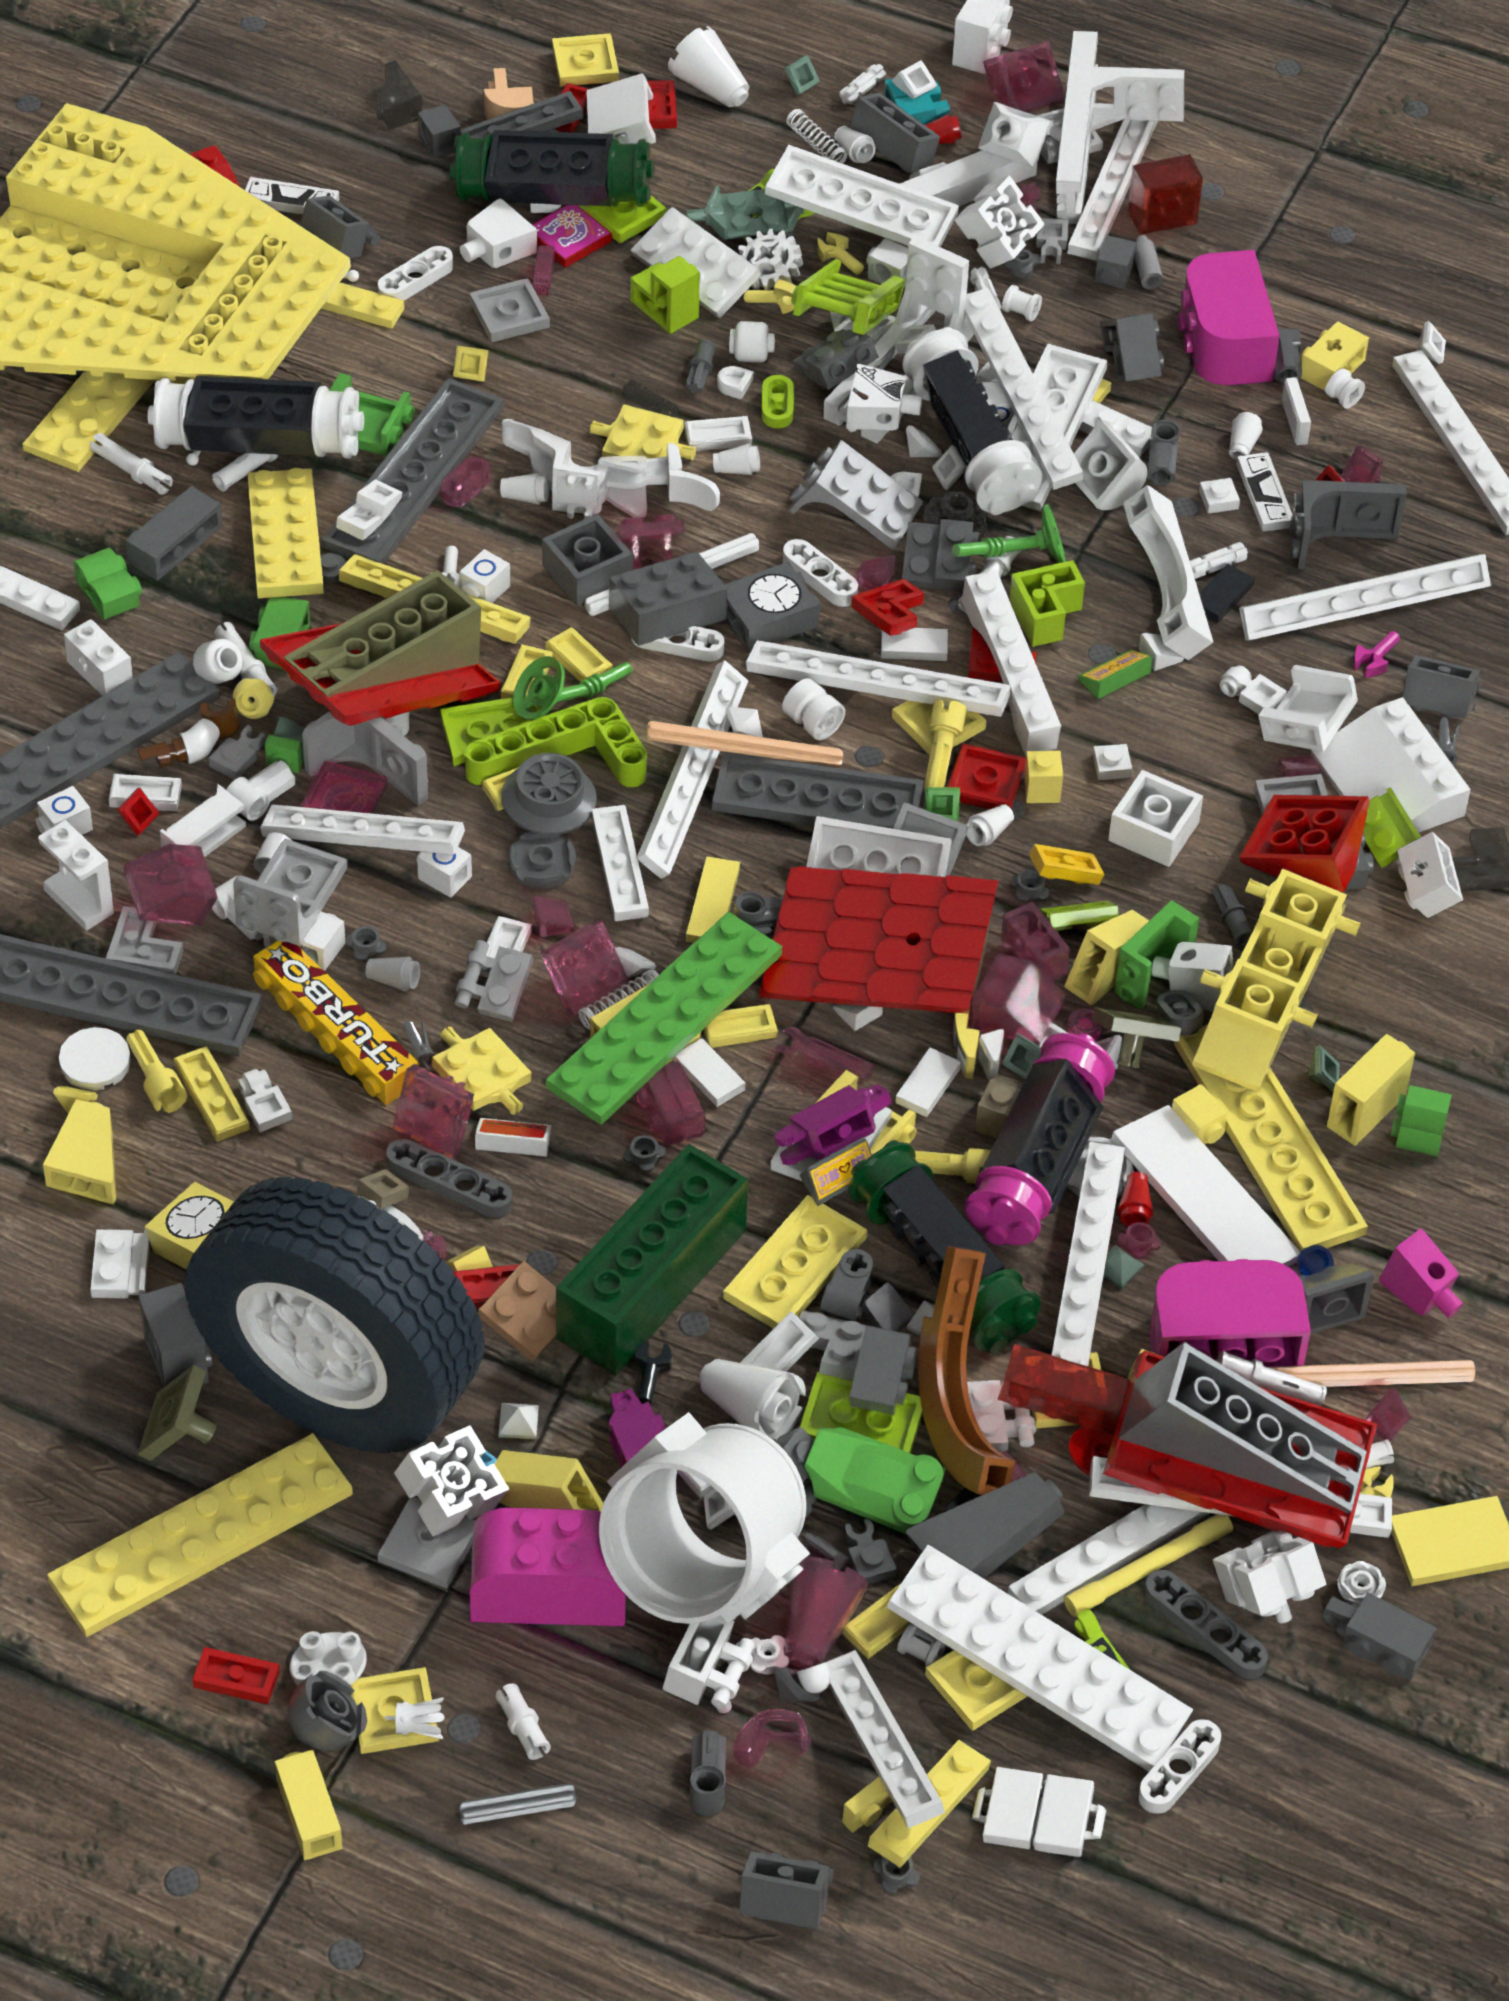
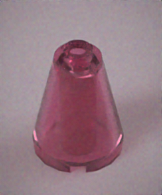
[785,1557,868,1670]

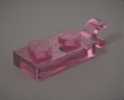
[776,1027,876,1080]

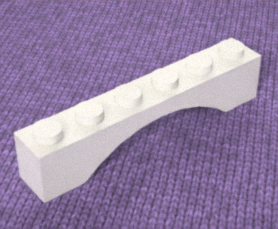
[1123,485,1213,660]
[962,570,1061,756]

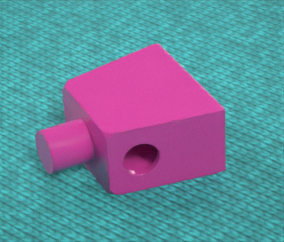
[1378,1228,1464,1319]

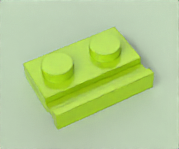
[1364,787,1421,868]
[1040,901,1119,931]

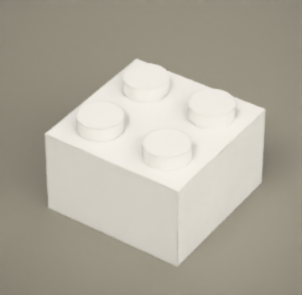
[952,0,1013,74]
[1108,770,1203,867]

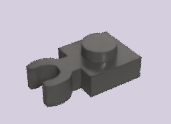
[845,1519,897,1587]

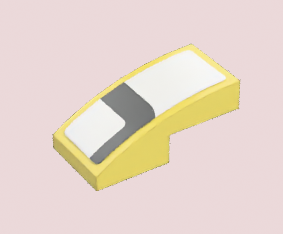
[953,1008,980,1079]

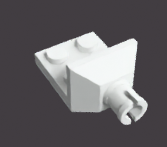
[978,102,1062,168]

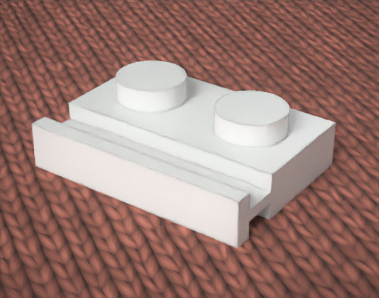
[90,1230,150,1298]

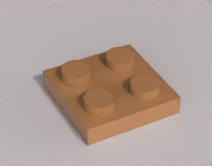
[477,1261,556,1362]

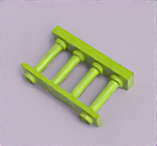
[791,259,905,335]

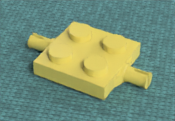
[590,404,696,461]
[432,1027,532,1115]

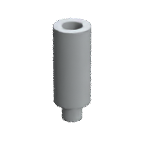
[1135,235,1163,290]

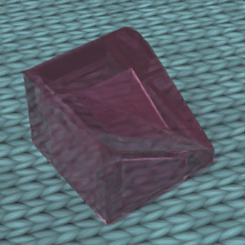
[856,555,896,590]

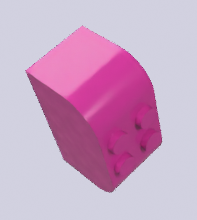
[1178,250,1280,385]
[1149,1259,1311,1367]
[470,1508,626,1626]

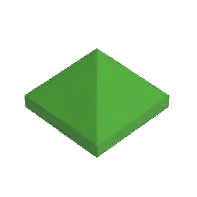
[925,787,960,822]

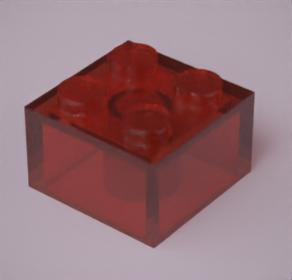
[1128,154,1203,235]

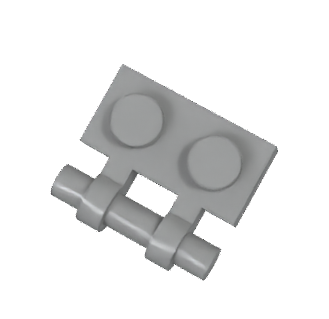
[455,940,534,1022]

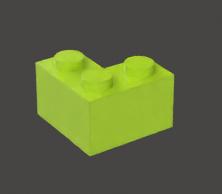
[630,255,700,334]
[1009,560,1085,647]

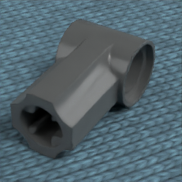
[1274,328,1302,385]
[1147,420,1180,486]
[734,891,783,927]
[689,1731,726,1817]

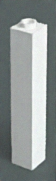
[900,150,1039,206]

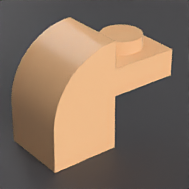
[484,68,534,120]

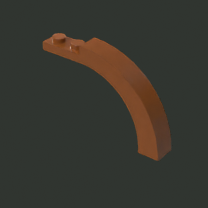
[918,1246,1016,1495]

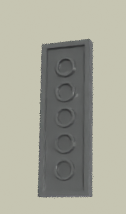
[712,752,924,829]

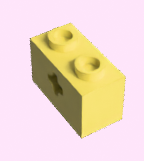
[1300,321,1369,391]

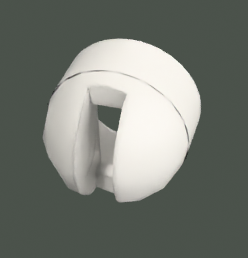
[797,1662,830,1693]

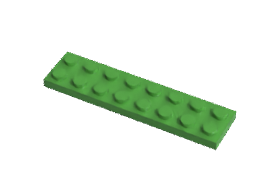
[546,911,783,1125]

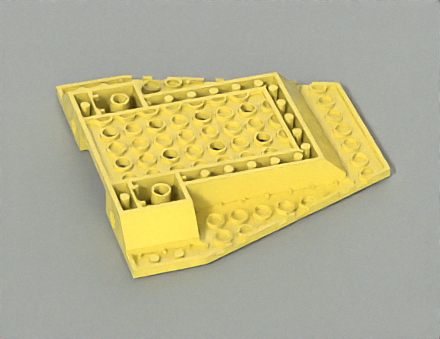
[0,103,351,384]

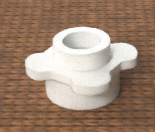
[751,1635,789,1674]

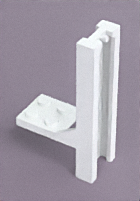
[1056,31,1184,224]
[823,236,974,443]

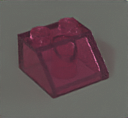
[983,40,1065,112]
[123,844,218,925]
[972,953,1066,1046]

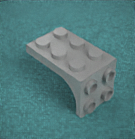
[788,440,923,550]
[302,711,428,806]
[233,838,347,946]

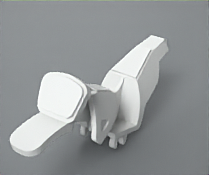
[502,419,720,520]

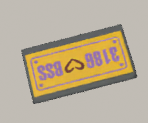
[799,1137,872,1206]

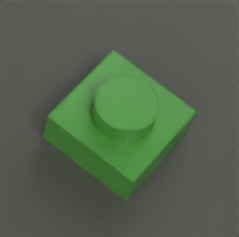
[265,735,303,773]

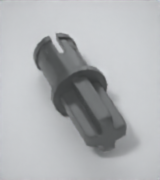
[685,339,716,394]
[1212,883,1253,947]

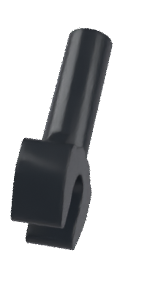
[635,1340,673,1405]

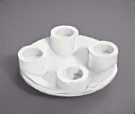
[290,1631,367,1686]

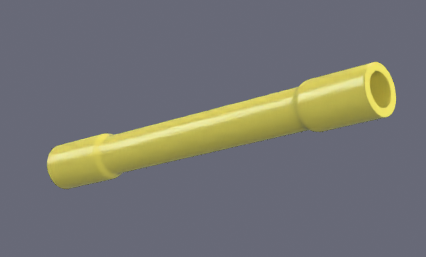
[1064,1514,1233,1617]

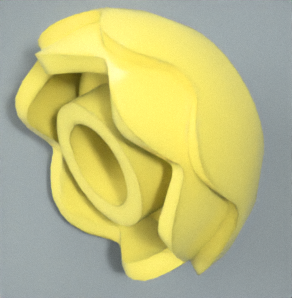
[233,678,274,719]

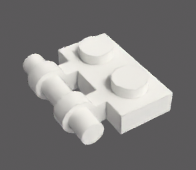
[967,1377,1036,1451]

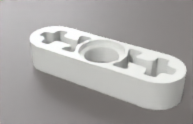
[378,246,453,300]
[783,539,858,607]
[631,626,724,662]
[1138,1719,1221,1814]

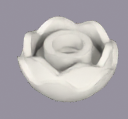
[1337,1561,1386,1605]

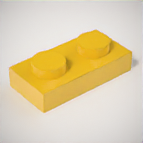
[1029,844,1104,885]

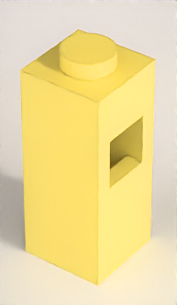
[275,1750,343,1861]

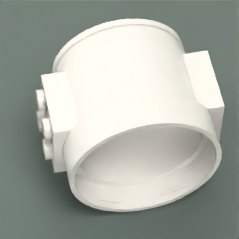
[599,1412,810,1624]

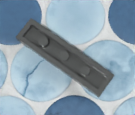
[460,91,583,138]

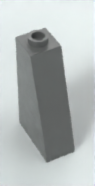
[906,1472,1065,1579]

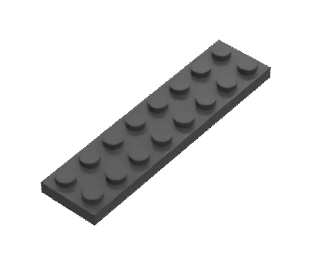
[322,378,504,564]
[0,652,220,828]
[0,934,262,1056]

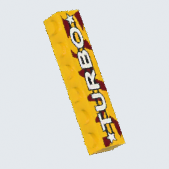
[253,940,419,1105]

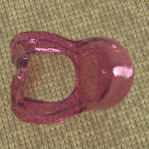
[733,1709,812,1768]

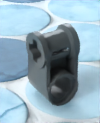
[820,1249,873,1322]

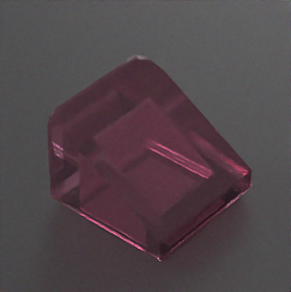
[1341,444,1383,483]
[1278,756,1320,778]
[532,896,574,937]

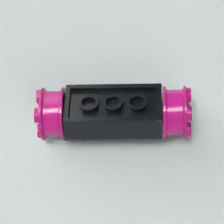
[965,1033,1115,1245]

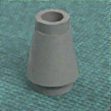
[366,957,420,991]

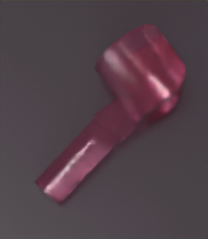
[1020,182,1041,217]

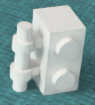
[662,1615,755,1709]

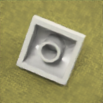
[1074,419,1147,510]

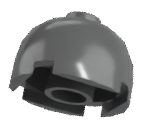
[287,1671,368,1752]

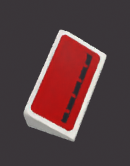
[475,1118,551,1157]

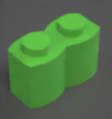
[74,548,142,620]
[1391,1085,1452,1157]

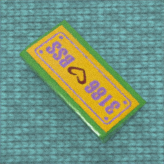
[1078,649,1152,699]

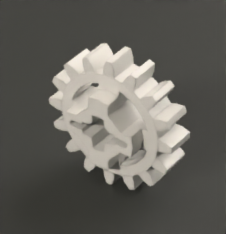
[738,229,803,290]

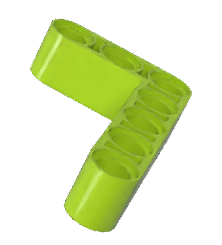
[465,697,647,787]

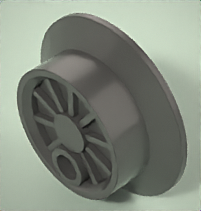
[502,753,597,835]

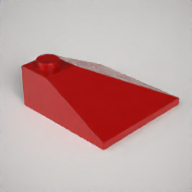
[1239,795,1370,892]

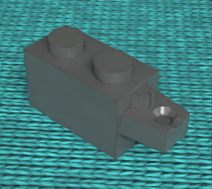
[1323,1592,1437,1681]

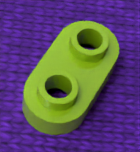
[762,375,794,429]

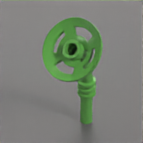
[952,504,1066,563]
[513,656,632,720]

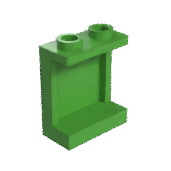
[329,373,415,456]
[1114,900,1199,1009]

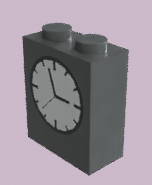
[725,562,821,652]

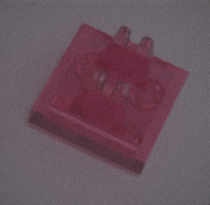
[613,514,685,569]
[540,920,629,1015]
[392,1064,474,1159]

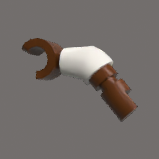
[137,698,240,768]

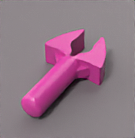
[1353,631,1400,678]

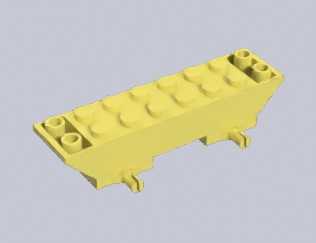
[1192,869,1361,1092]

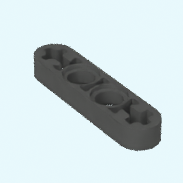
[386,1139,513,1218]
[1144,1570,1268,1680]

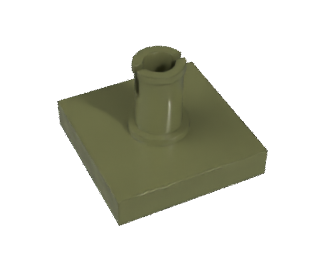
[1092,1007,1181,1068]
[138,1365,217,1461]

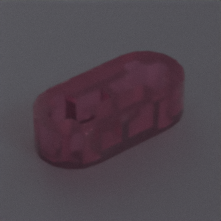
[533,245,555,296]
[441,457,490,507]

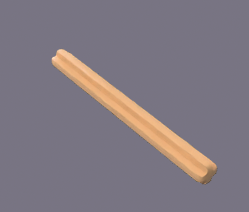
[646,721,843,768]
[1269,1360,1475,1387]

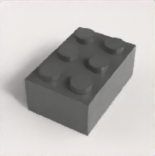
[609,552,728,646]

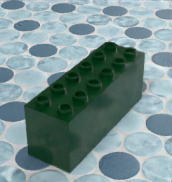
[556,1144,748,1376]

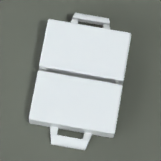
[972,1767,1106,1857]

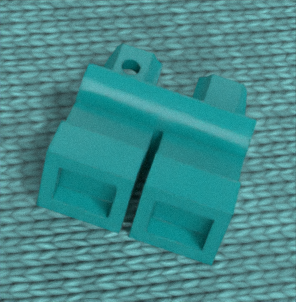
[884,79,950,125]

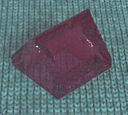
[1366,1388,1411,1441]

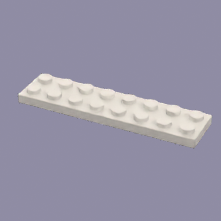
[887,1545,1193,1772]

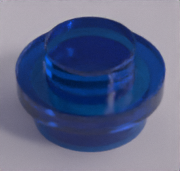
[1297,1245,1334,1276]

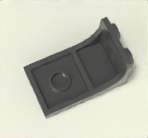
[1290,480,1407,570]

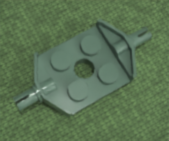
[686,185,804,240]

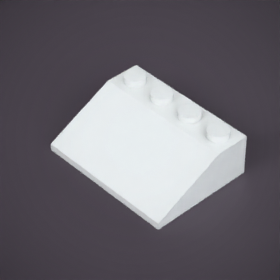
[1311,697,1471,832]

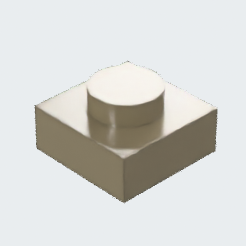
[357,1169,409,1209]

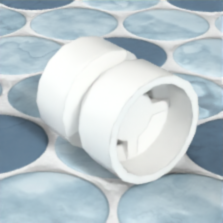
[782,678,846,741]

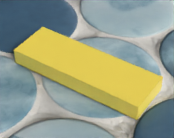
[686,856,740,943]
[174,1046,250,1142]

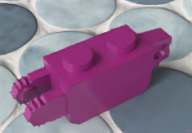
[774,1084,891,1166]
[609,1389,666,1468]

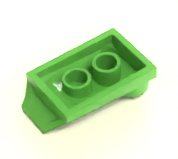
[804,1427,946,1535]

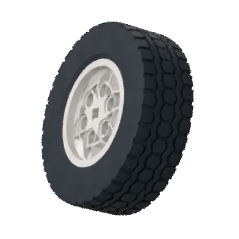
[184,1177,485,1453]

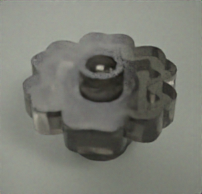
[923,490,987,542]

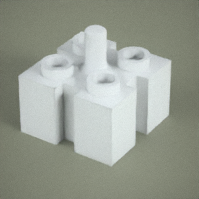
[955,175,1044,269]
[394,1426,509,1536]
[1213,1530,1327,1623]

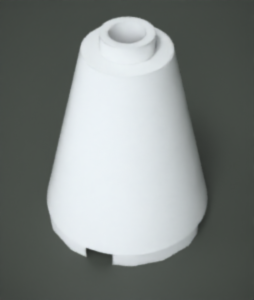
[668,26,749,107]
[699,1359,806,1440]

